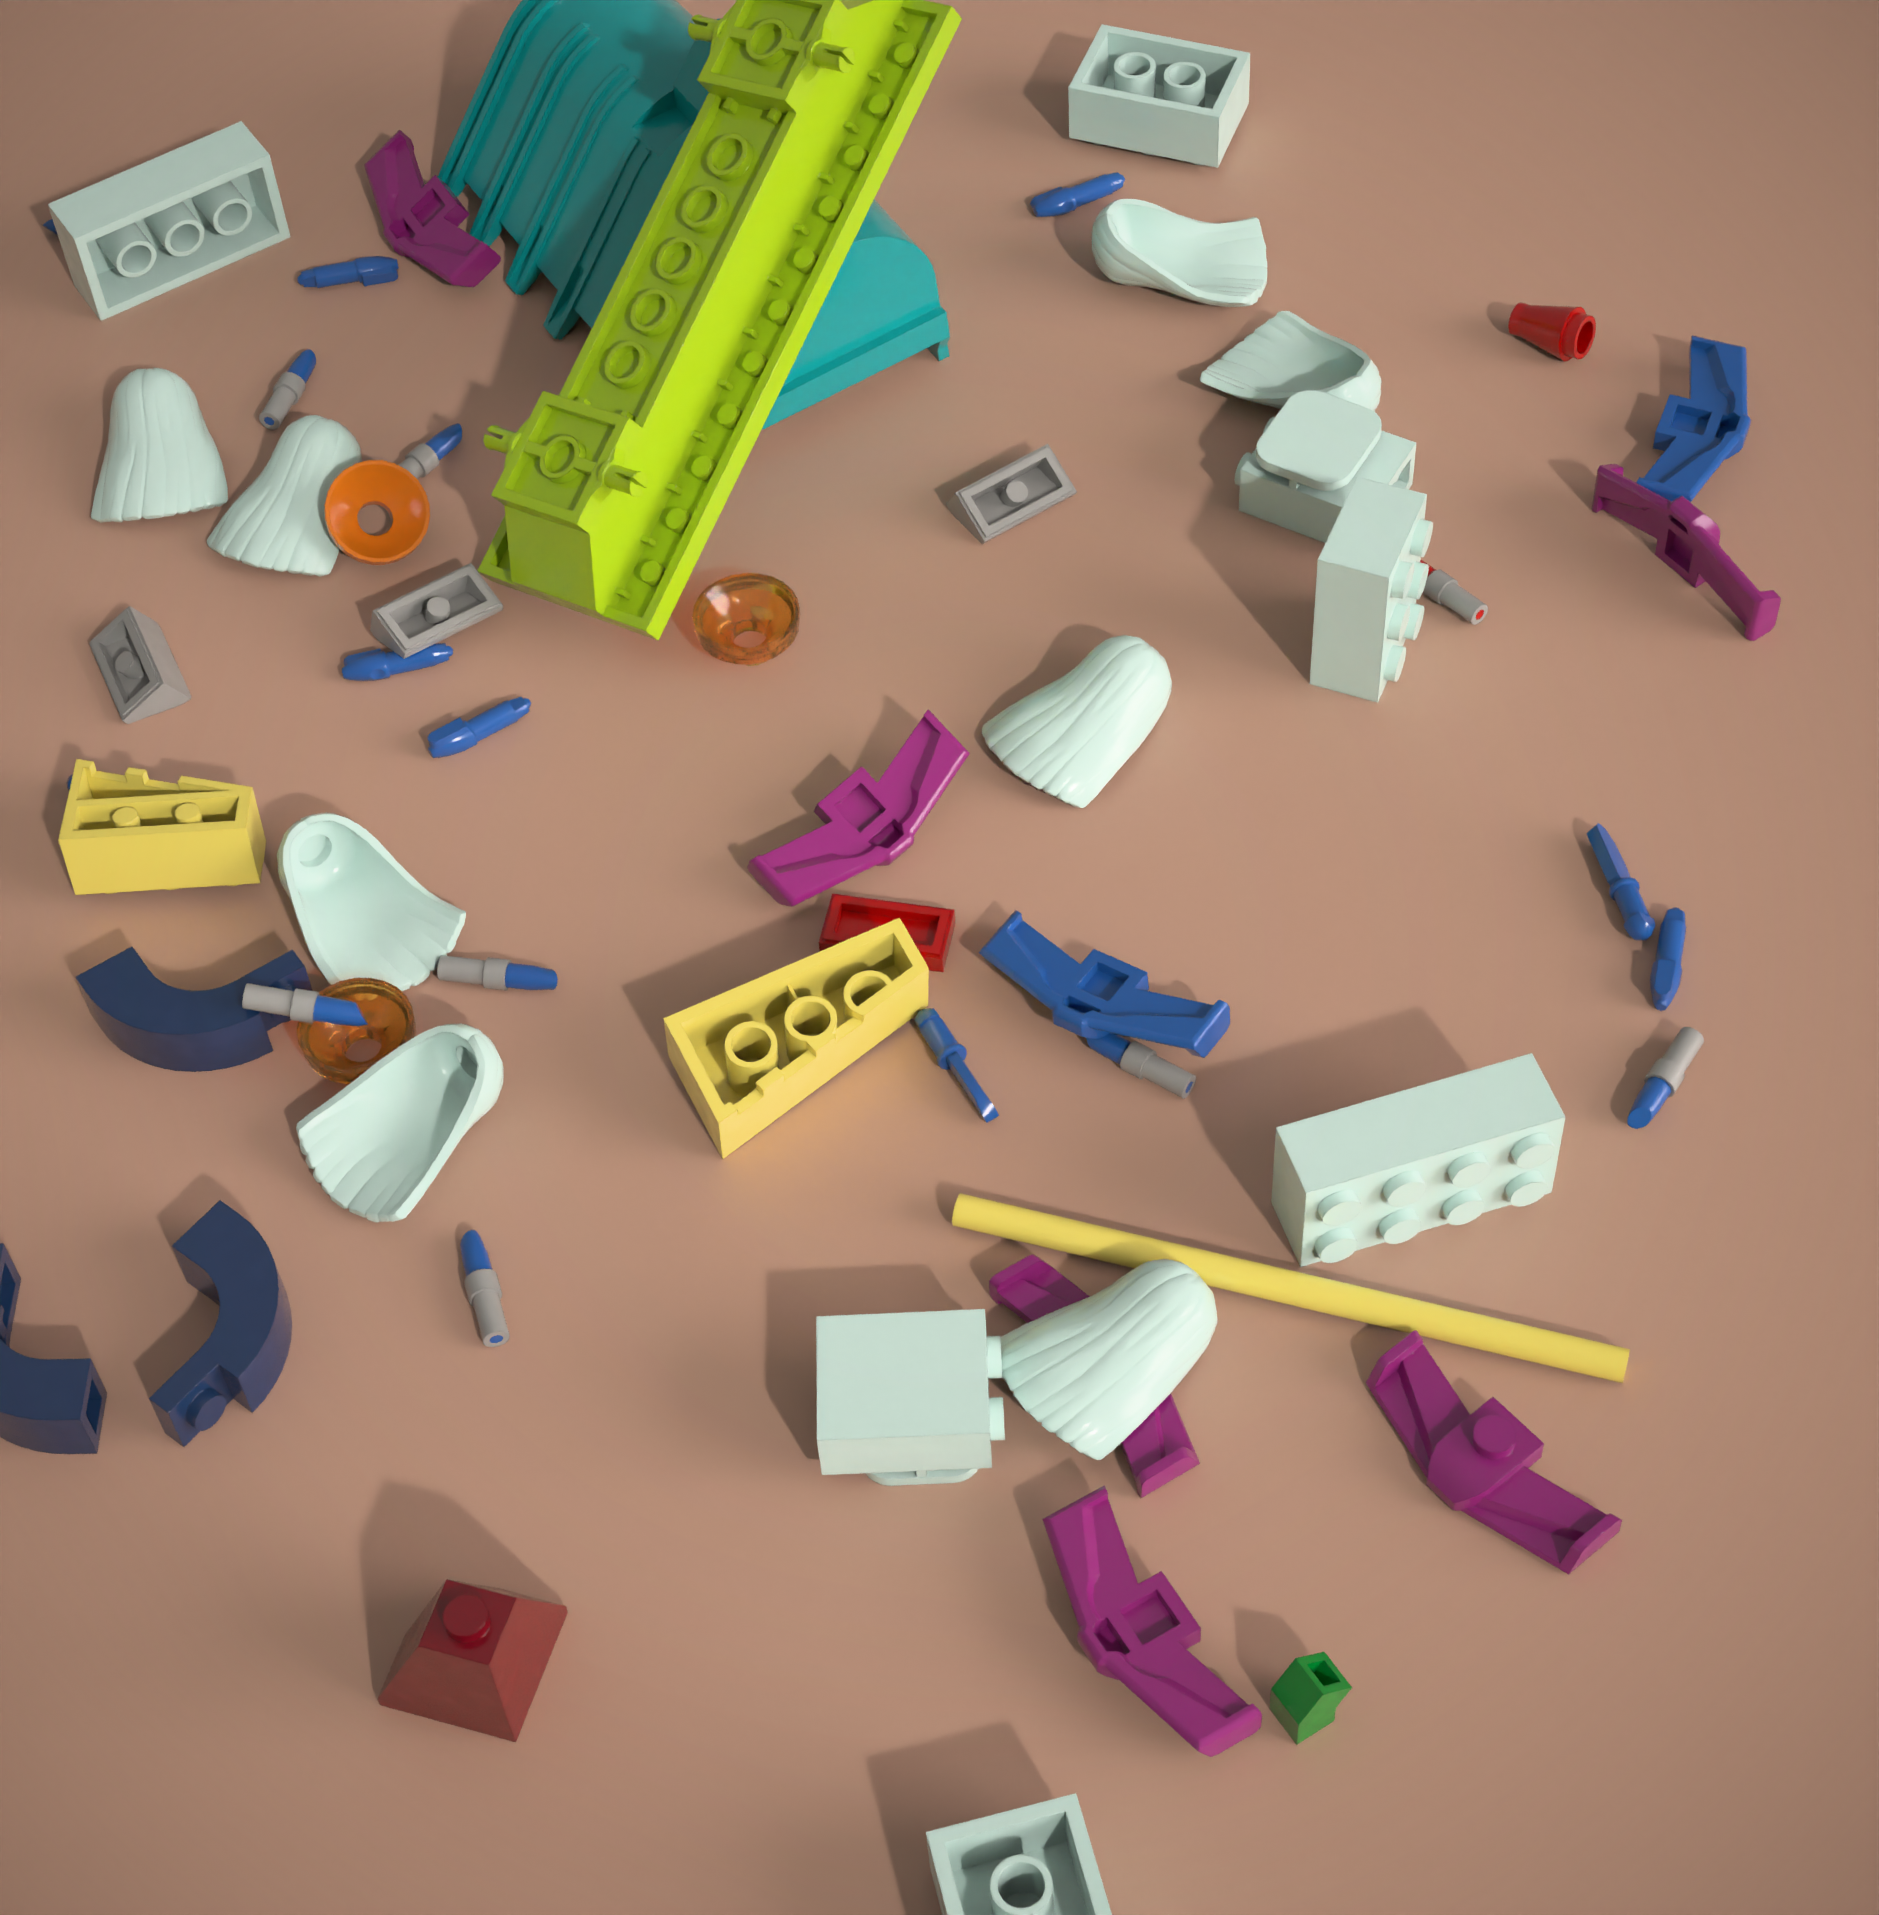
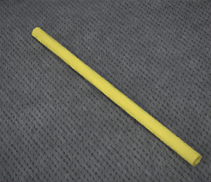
[952,1193,1630,1383]

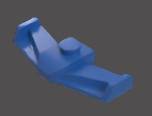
[1636,335,1751,502]
[979,910,1230,1058]

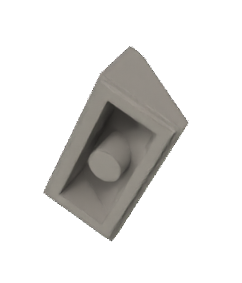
[946,444,1077,544]
[370,563,503,659]
[89,606,191,724]

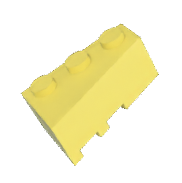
[58,759,266,895]

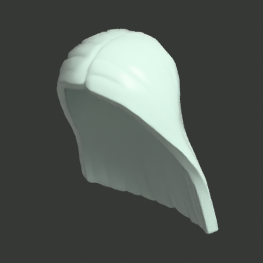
[1091,199,1268,307]
[1200,311,1382,412]
[91,368,228,523]
[207,415,362,577]
[982,635,1172,808]
[277,812,466,999]
[296,1023,504,1223]
[1001,1259,1218,1460]

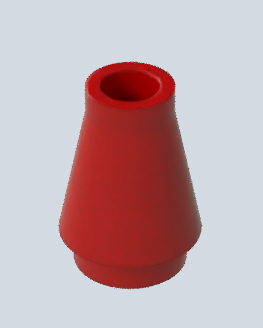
[1508,302,1596,361]

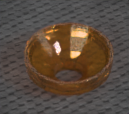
[692,573,800,666]
[296,978,416,1084]

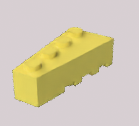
[663,918,929,1159]

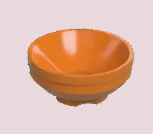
[324,460,430,565]

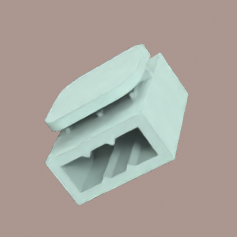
[1234,390,1416,543]
[816,1309,1005,1486]

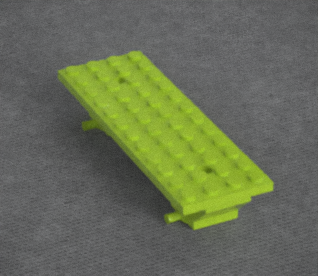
[477,0,962,640]

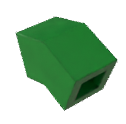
[1269,1652,1352,1745]

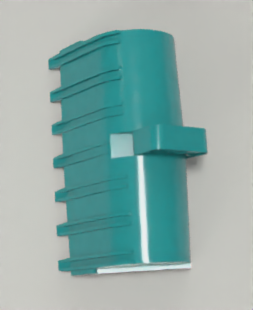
[438,0,950,430]

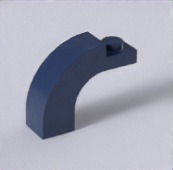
[75,946,313,1072]
[149,1200,292,1447]
[0,1243,107,1454]

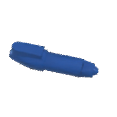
[1030,172,1125,217]
[297,256,399,288]
[342,643,453,681]
[427,697,531,758]
[1650,907,1687,1011]

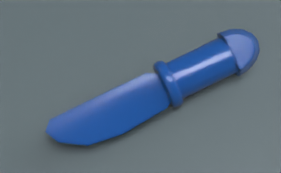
[1587,823,1655,940]
[914,1008,999,1123]

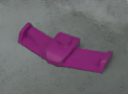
[364,130,501,287]
[1592,464,1781,641]
[747,709,970,907]
[989,1254,1200,1498]
[1366,1330,1622,1575]
[1042,1485,1262,1757]

